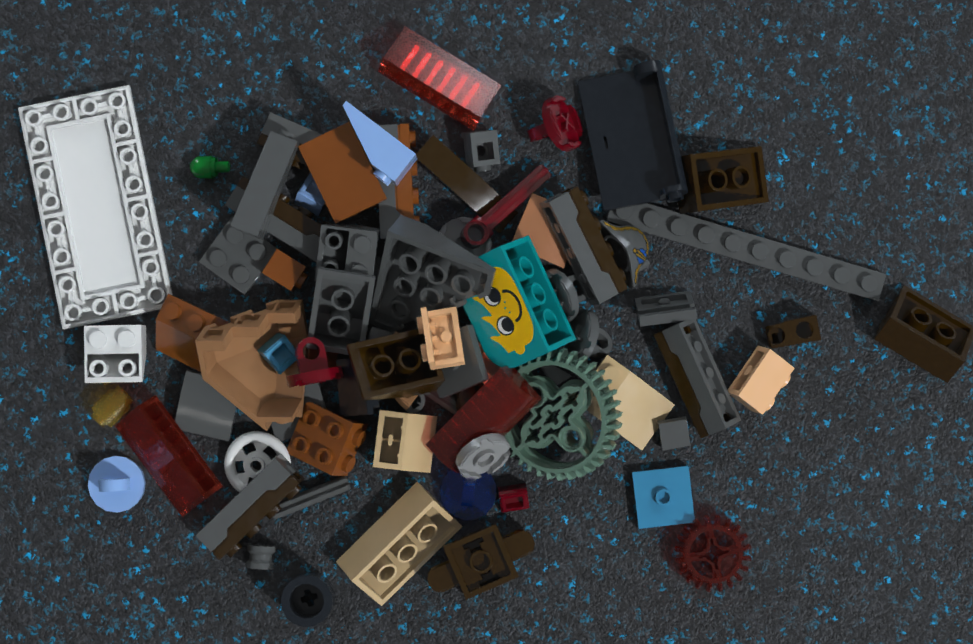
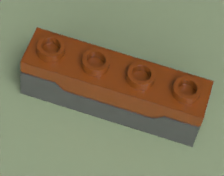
[378,124,420,241]

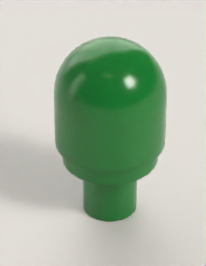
[190,156,230,179]

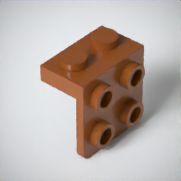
[287,402,368,476]

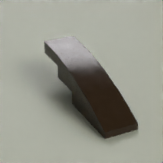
[416,135,518,234]

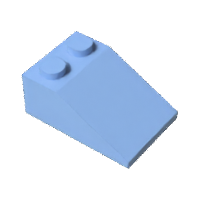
[343,101,417,186]

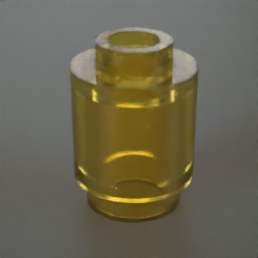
[91,385,134,427]

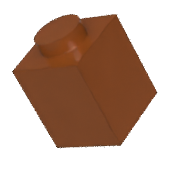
[262,249,309,292]

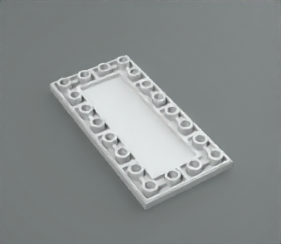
[18,85,173,330]

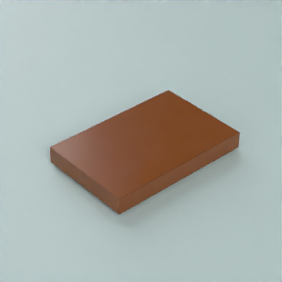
[298,122,387,224]

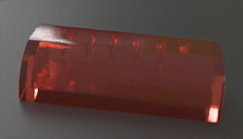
[378,26,502,131]
[426,366,542,474]
[115,395,223,517]

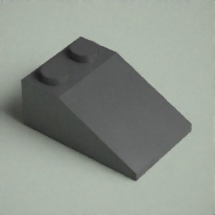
[306,267,376,355]

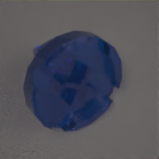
[440,466,497,520]

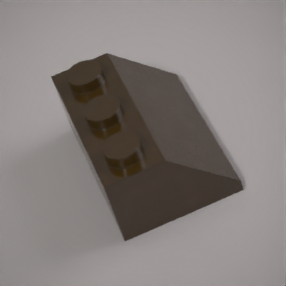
[874,285,973,383]

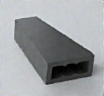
[230,129,300,240]

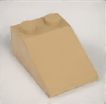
[573,355,675,450]

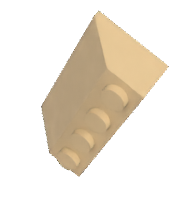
[336,482,463,606]

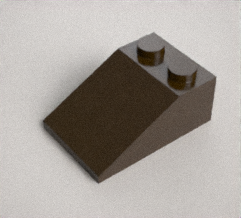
[678,146,769,214]
[346,329,445,401]

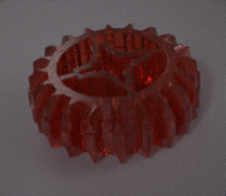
[674,515,752,592]

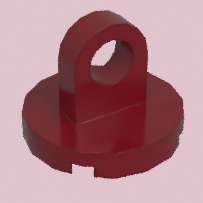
[527,95,582,152]
[286,337,344,388]

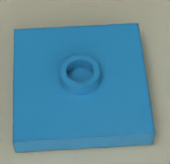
[632,466,695,529]

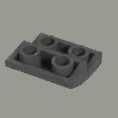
[174,369,237,441]

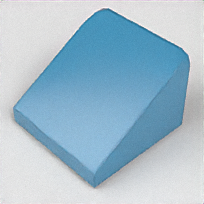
[257,333,296,374]

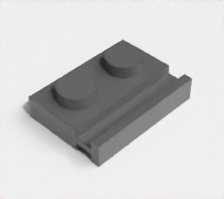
[634,291,697,327]

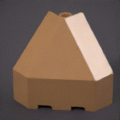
[195,300,308,431]

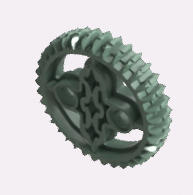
[492,348,623,481]

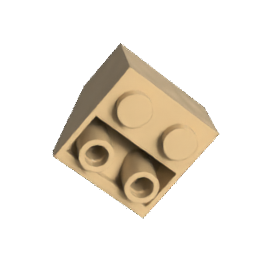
[373,410,437,473]

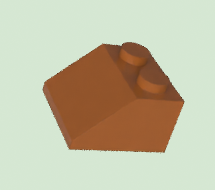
[156,294,228,372]

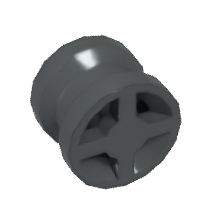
[246,544,276,570]

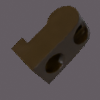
[765,315,821,349]

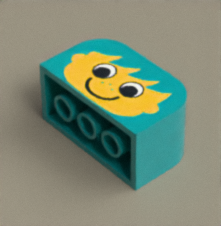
[463,235,576,368]

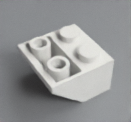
[84,325,146,383]

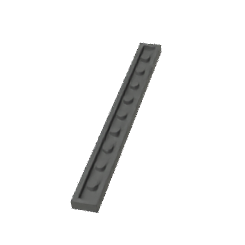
[606,203,886,302]

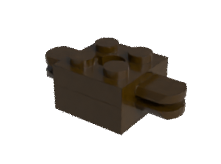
[427,522,535,600]

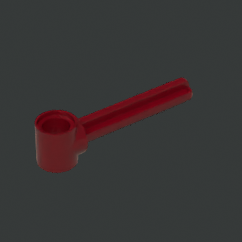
[460,165,551,249]

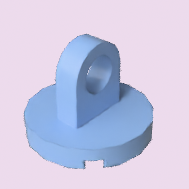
[88,456,146,513]

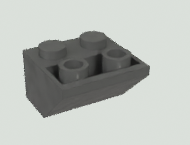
[315,224,380,281]

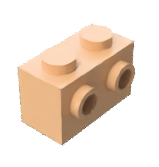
[728,346,795,415]

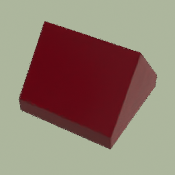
[498,483,529,512]

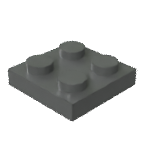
[199,216,279,295]

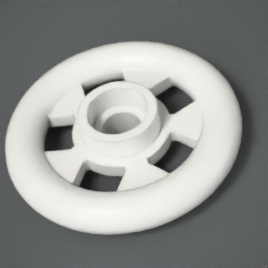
[224,431,291,492]

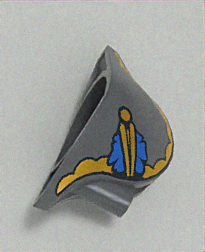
[599,220,650,289]

